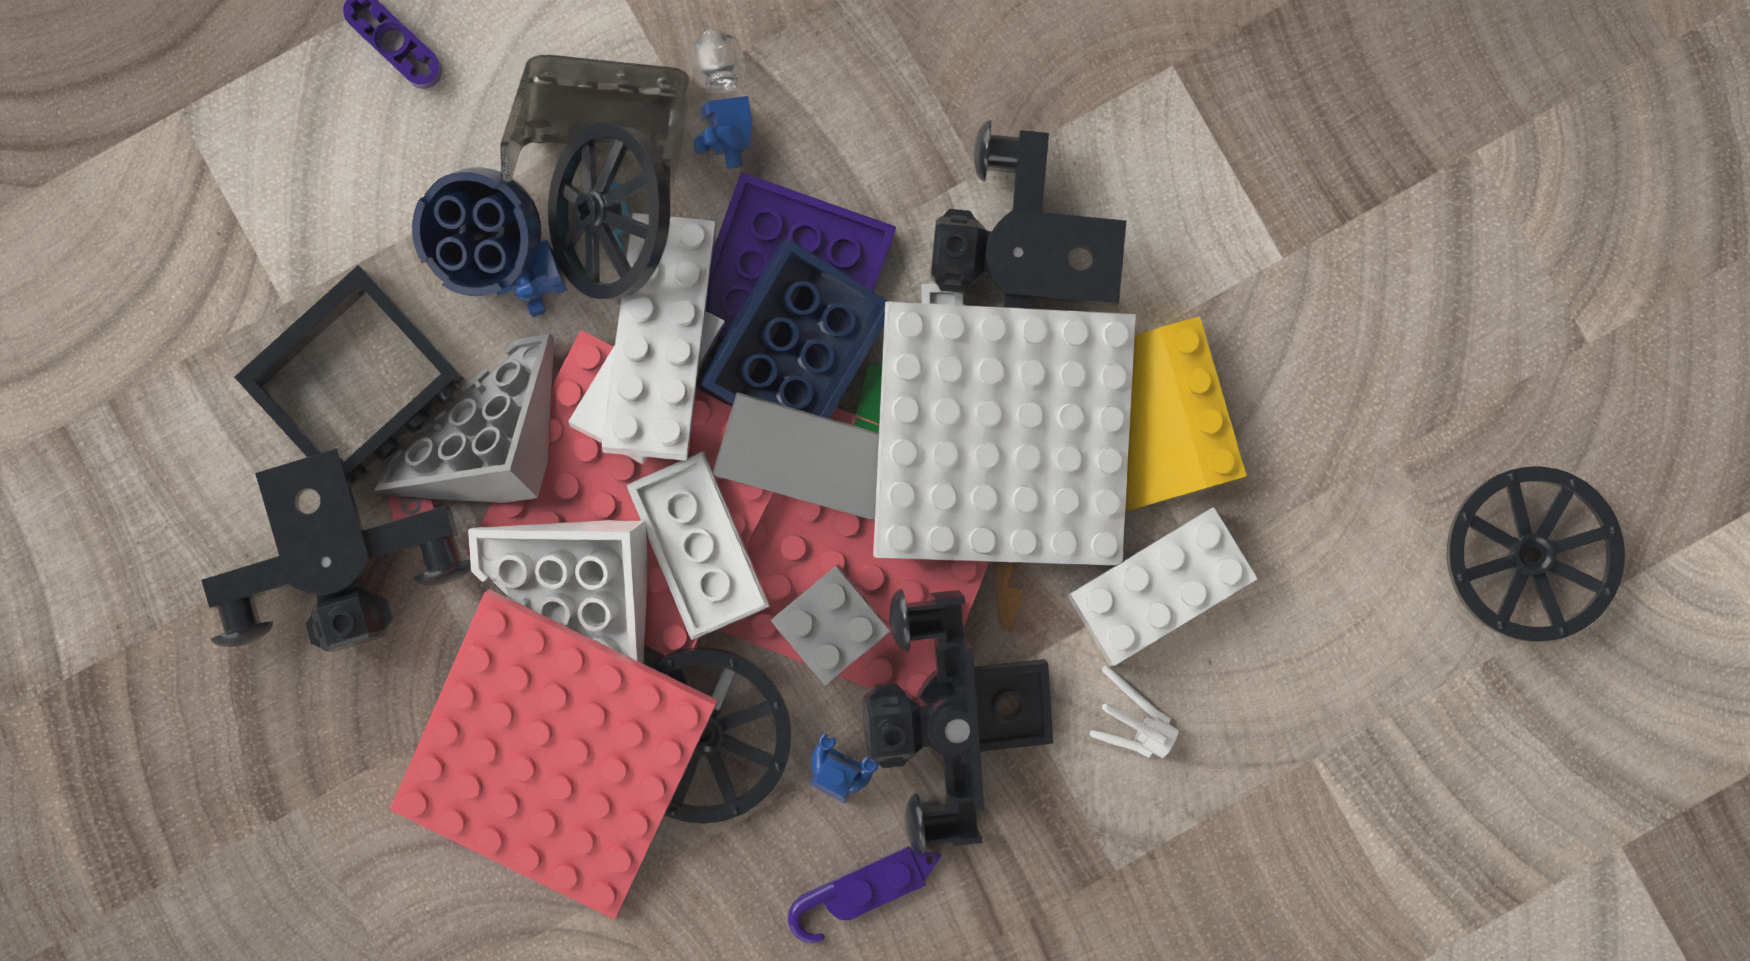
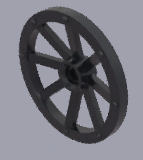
[548,122,670,299]
[1446,466,1625,642]
[648,647,791,824]

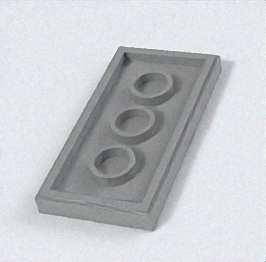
[713,392,879,521]

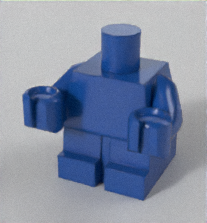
[693,96,752,169]
[496,240,568,317]
[809,733,879,804]

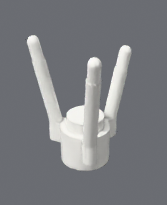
[1089,665,1179,759]

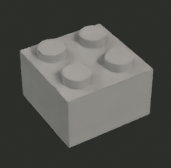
[770,564,891,686]

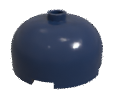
[412,167,542,296]

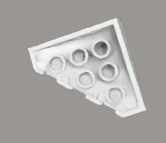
[468,520,648,664]

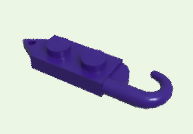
[787,846,941,943]

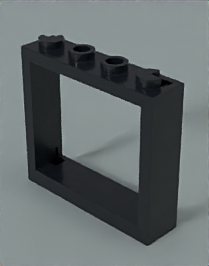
[234,265,465,488]

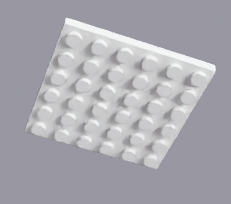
[873,302,1136,565]

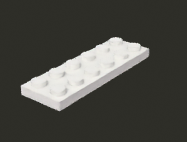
[602,213,716,461]

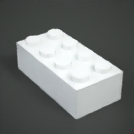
[1067,507,1258,666]

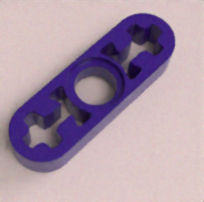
[343,0,442,89]

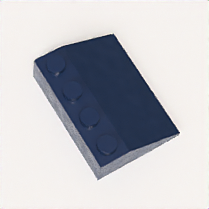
[697,240,889,419]

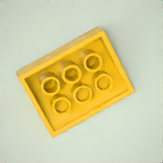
[1125,316,1247,512]

